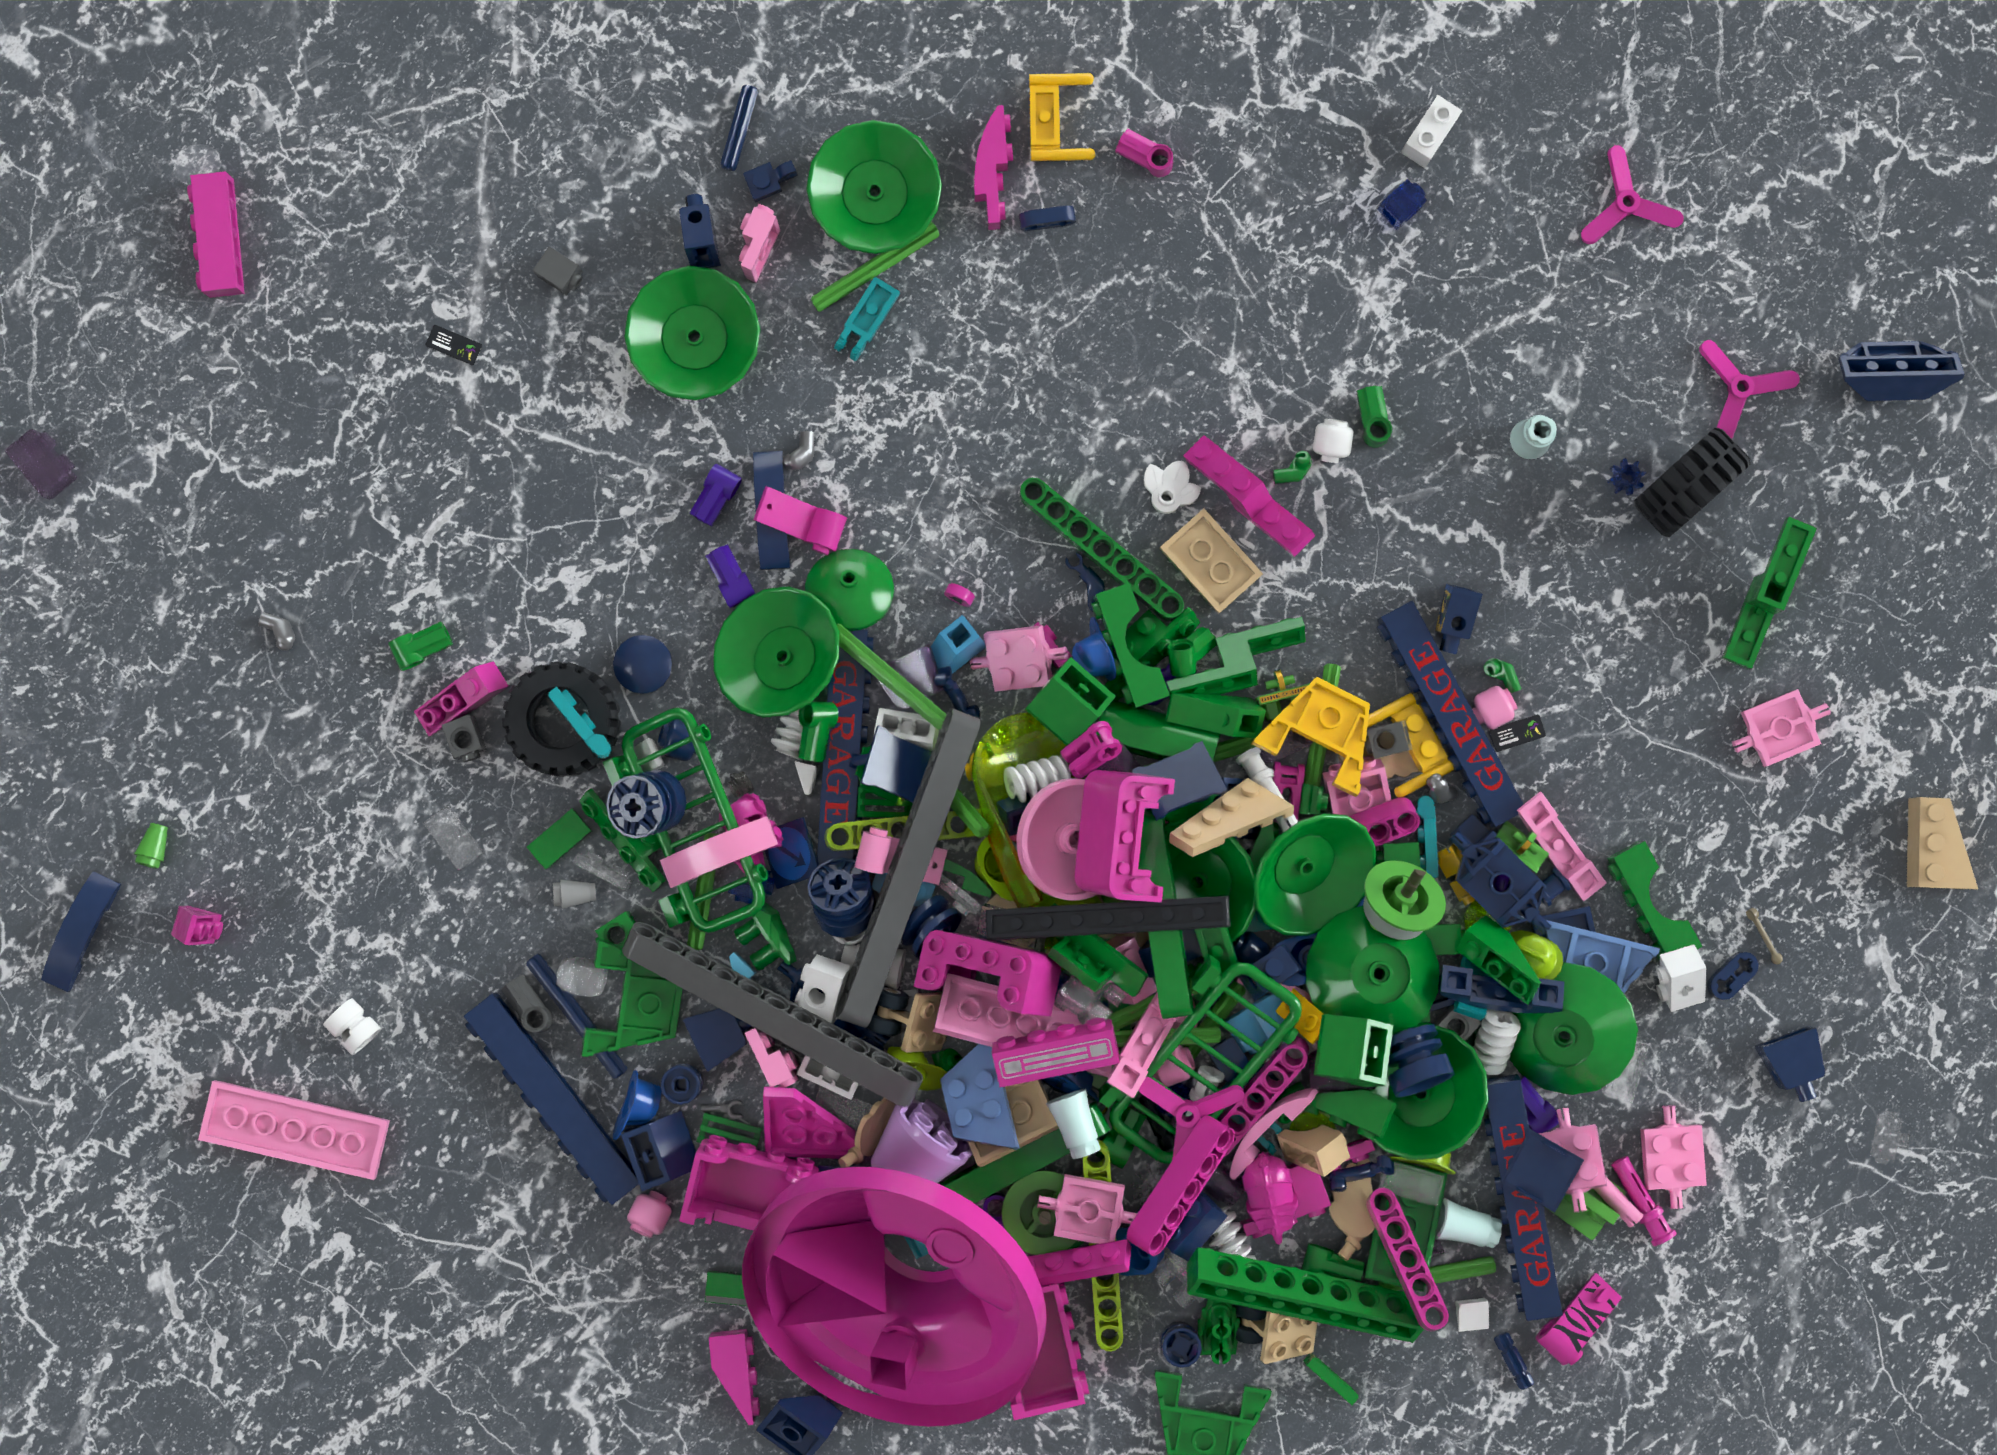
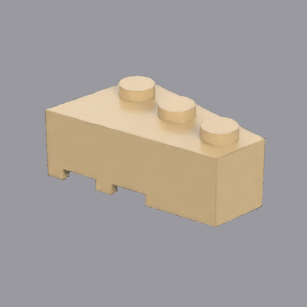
[1907,797,1978,889]

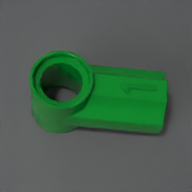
[1356,385,1392,448]
[388,621,453,671]
[1168,627,1216,678]
[798,702,838,762]
[1095,1106,1147,1169]
[1301,1243,1364,1282]

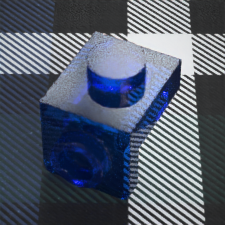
[728,870,775,903]

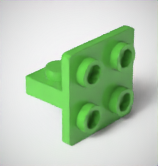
[1545,1180,1626,1240]

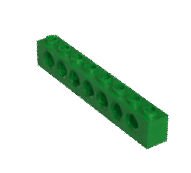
[1187,1247,1424,1343]

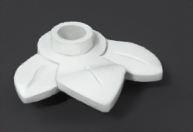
[1144,461,1201,514]

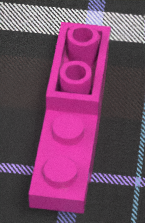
[974,105,1013,230]

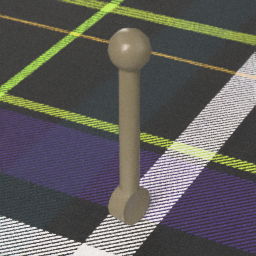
[1746,908,1783,964]

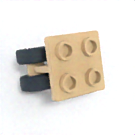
[866,986,947,1053]
[1231,1305,1317,1364]

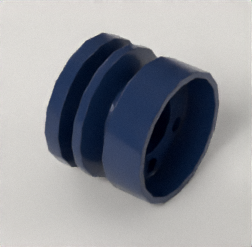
[606,770,687,839]
[807,857,876,938]
[1388,1024,1455,1098]

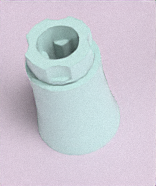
[1510,415,1557,459]
[1046,1089,1101,1159]
[1435,1198,1502,1248]

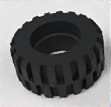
[1634,427,1751,537]
[502,662,621,777]

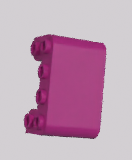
[1075,770,1175,902]
[914,930,1061,1017]
[679,1135,819,1231]
[1010,1282,1090,1420]

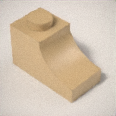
[1277,1124,1350,1177]

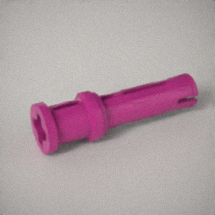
[1611,1156,1677,1246]

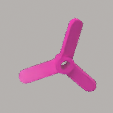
[1581,145,1684,244]
[1699,340,1800,439]
[1138,1076,1245,1160]

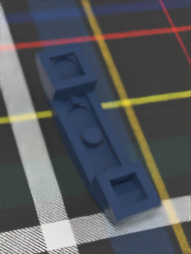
[753,451,790,570]
[41,871,121,992]
[1440,965,1564,1013]

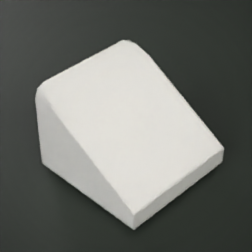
[634,738,665,772]
[795,761,819,796]
[1455,1298,1489,1332]

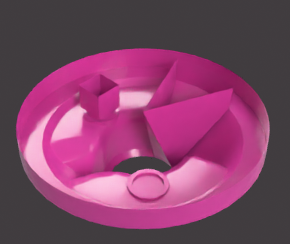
[742,1167,1047,1427]

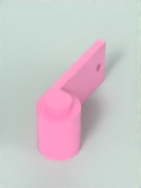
[854,827,948,885]

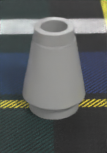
[553,879,596,909]

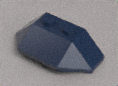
[1838,341,1965,401]

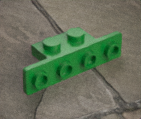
[1104,607,1200,701]
[579,788,666,892]
[1048,903,1148,997]

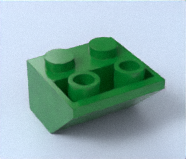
[1025,657,1116,746]
[1314,1014,1393,1087]

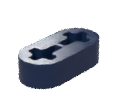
[1019,205,1076,231]
[1707,952,1759,1000]

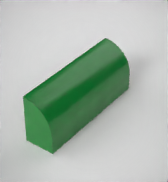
[1096,700,1221,761]

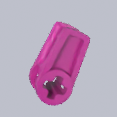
[1060,721,1122,779]
[1272,761,1305,820]

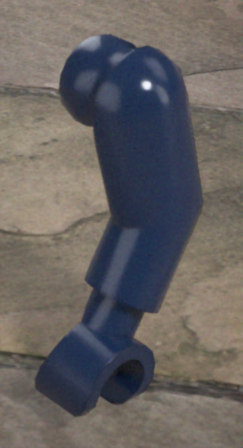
[1065,552,1105,612]
[934,666,980,718]
[1329,1155,1395,1192]

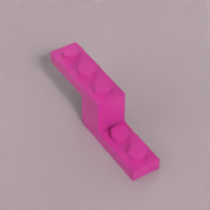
[1183,435,1315,557]
[1240,1137,1375,1239]

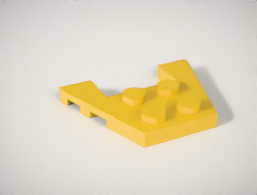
[1252,677,1370,797]

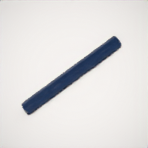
[526,954,627,1079]

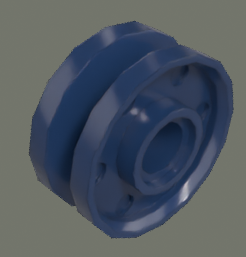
[900,894,962,959]

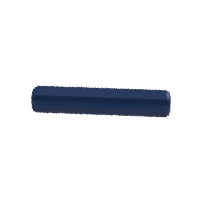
[721,85,758,171]

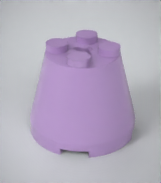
[871,1097,972,1183]

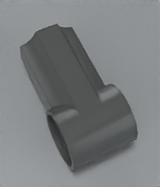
[501,975,553,1032]

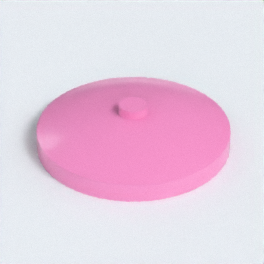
[1017,778,1097,901]

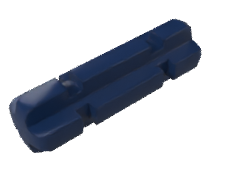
[1494,1332,1534,1390]

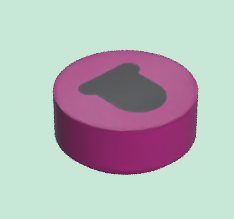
[944,583,975,607]

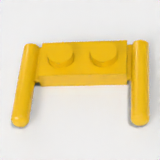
[1029,73,1095,161]
[1367,693,1454,798]

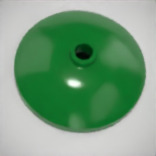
[805,549,894,631]

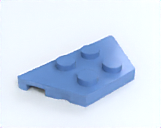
[1544,920,1660,993]
[940,1044,1020,1150]

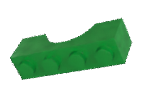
[1091,582,1170,709]
[1607,841,1703,961]

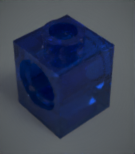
[1377,179,1427,230]

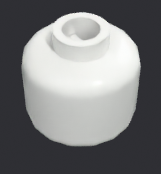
[1313,419,1354,463]

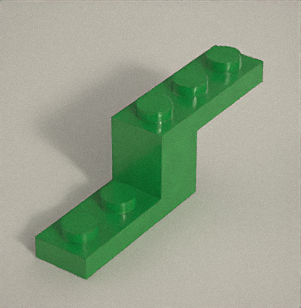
[1721,517,1817,670]
[1167,616,1306,701]

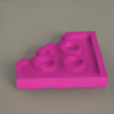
[763,1087,856,1159]

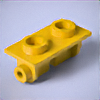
[1437,844,1475,906]
[1275,988,1323,1045]

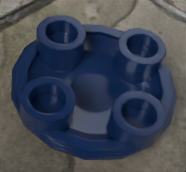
[613,635,672,694]

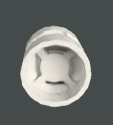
[323,998,382,1055]

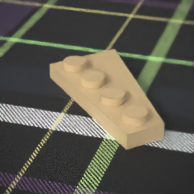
[1169,778,1294,857]

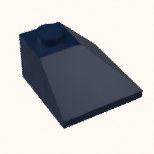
[756,1395,843,1455]

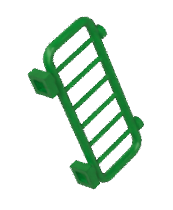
[602,707,768,933]
[1099,955,1302,1164]

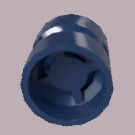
[661,1063,704,1105]
[1160,1321,1202,1368]

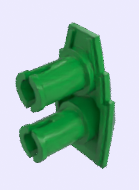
[734,902,797,971]
[1197,1299,1240,1364]

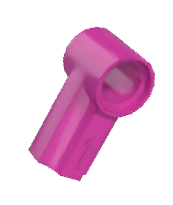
[1115,128,1173,177]

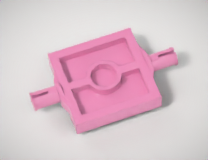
[970,625,1068,692]
[1732,689,1831,767]
[1640,1105,1707,1209]
[1538,1108,1607,1213]
[1037,1174,1138,1244]

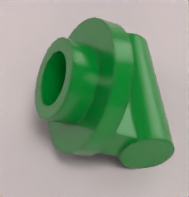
[1299,784,1329,816]
[931,1048,962,1073]

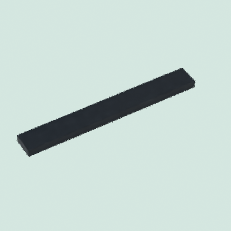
[986,896,1231,941]

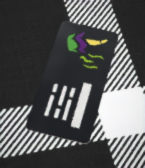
[425,325,482,365]
[1489,714,1546,752]

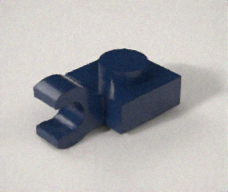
[743,160,798,203]

